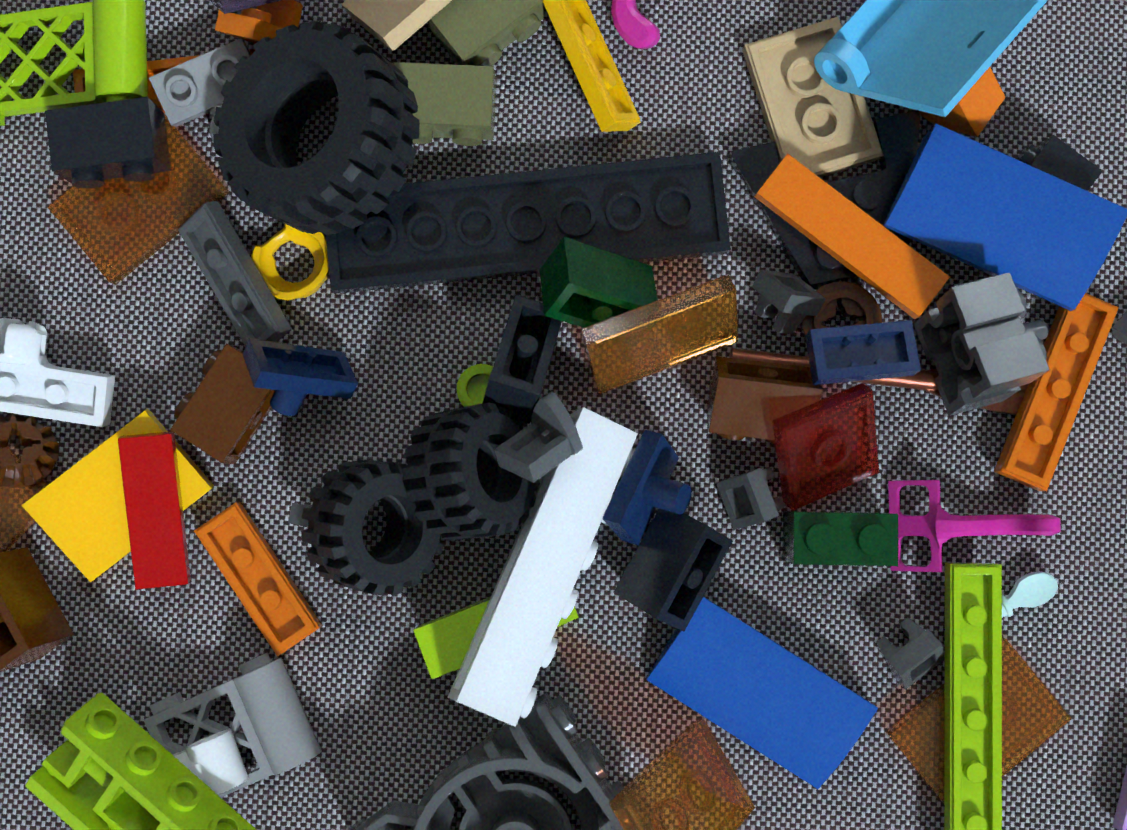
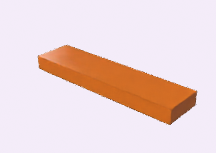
[754,153,950,319]
[994,293,1119,491]

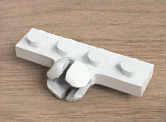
[0,318,115,427]

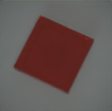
[772,383,879,511]

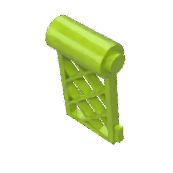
[0,0,148,126]

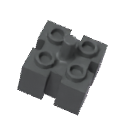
[914,272,1050,416]

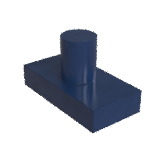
[805,320,921,385]
[243,338,358,416]
[602,430,692,546]

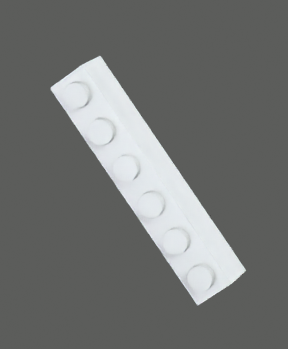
[448,407,638,727]

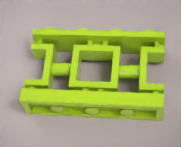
[25,693,256,830]

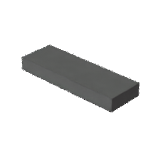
[178,201,292,347]

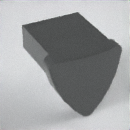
[494,391,583,483]

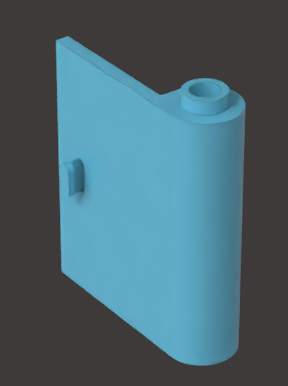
[814,0,1048,117]

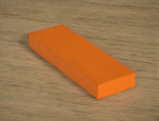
[194,502,323,657]

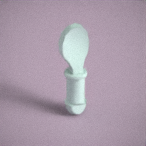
[1002,571,1058,618]

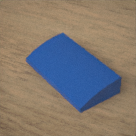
[883,124,1127,311]
[645,596,878,789]

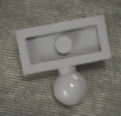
[149,38,251,142]

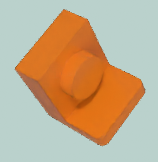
[215,0,303,44]

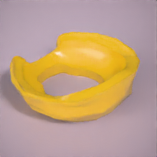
[251,224,329,301]

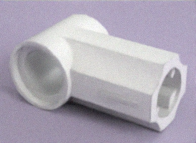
[173,729,249,795]

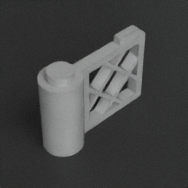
[144,652,322,797]

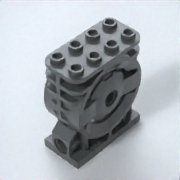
[347,693,654,830]

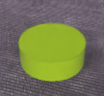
[457,364,493,407]

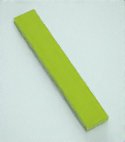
[944,562,1002,830]

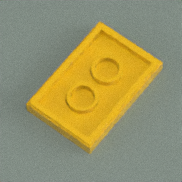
[21,409,214,583]

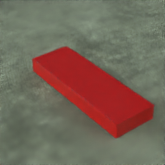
[118,432,191,590]

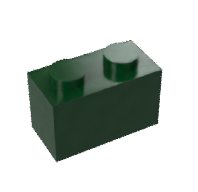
[540,237,660,342]
[782,511,898,566]

